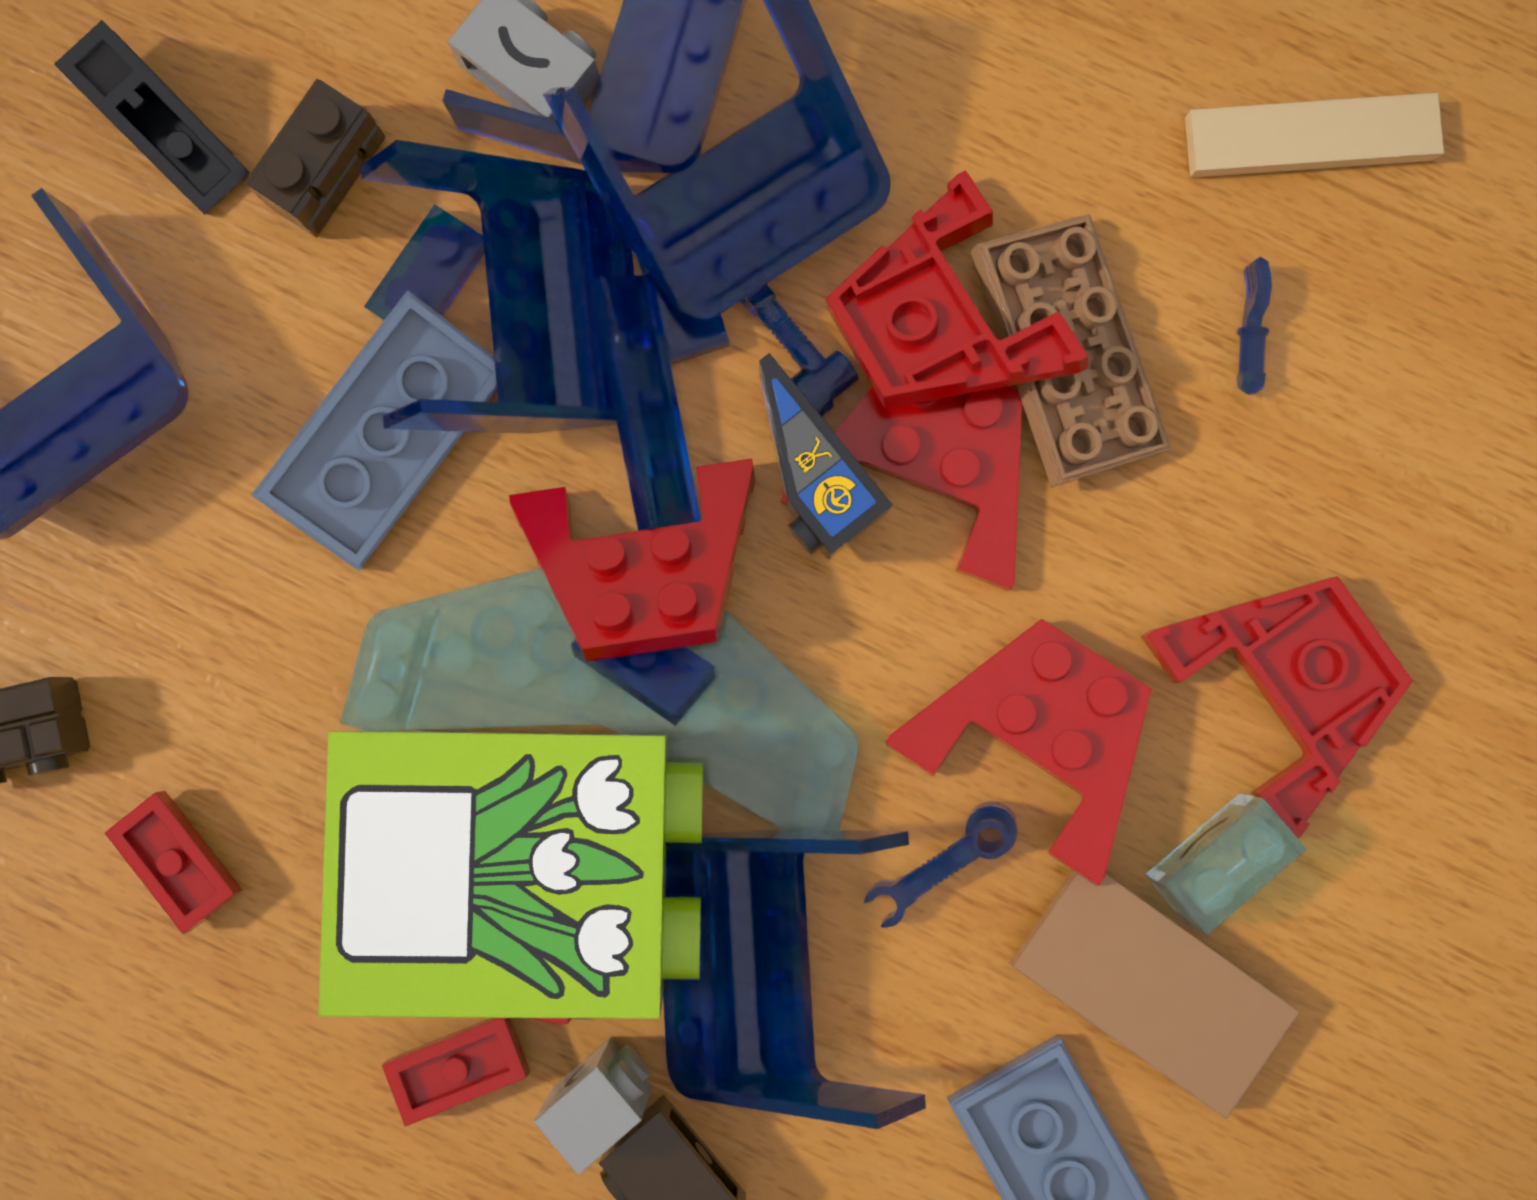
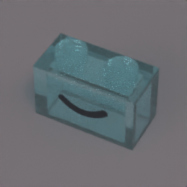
[1145,793,1307,935]

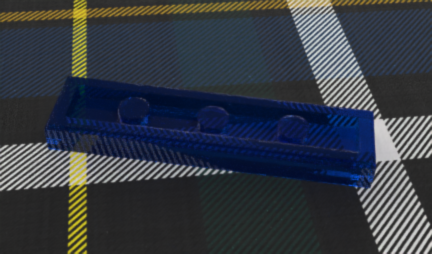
[589,275,701,531]

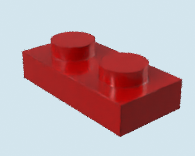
[105,791,242,934]
[382,1018,530,1127]

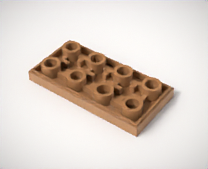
[970,214,1171,488]
[1009,871,1300,1119]

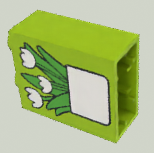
[318,731,703,1019]

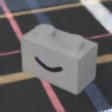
[448,0,601,141]
[534,1037,652,1175]

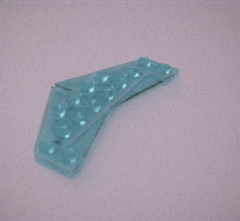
[340,568,858,849]

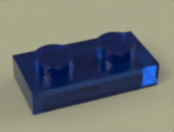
[364,204,490,321]
[571,640,716,726]

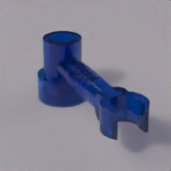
[728,262,859,417]
[864,801,1018,928]

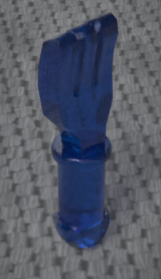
[1237,257,1272,395]

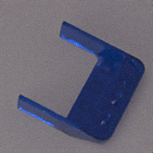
[442,0,747,173]
[543,0,891,319]
[360,140,646,434]
[0,188,189,540]
[663,829,926,1129]

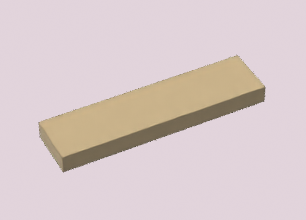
[1185,92,1444,178]

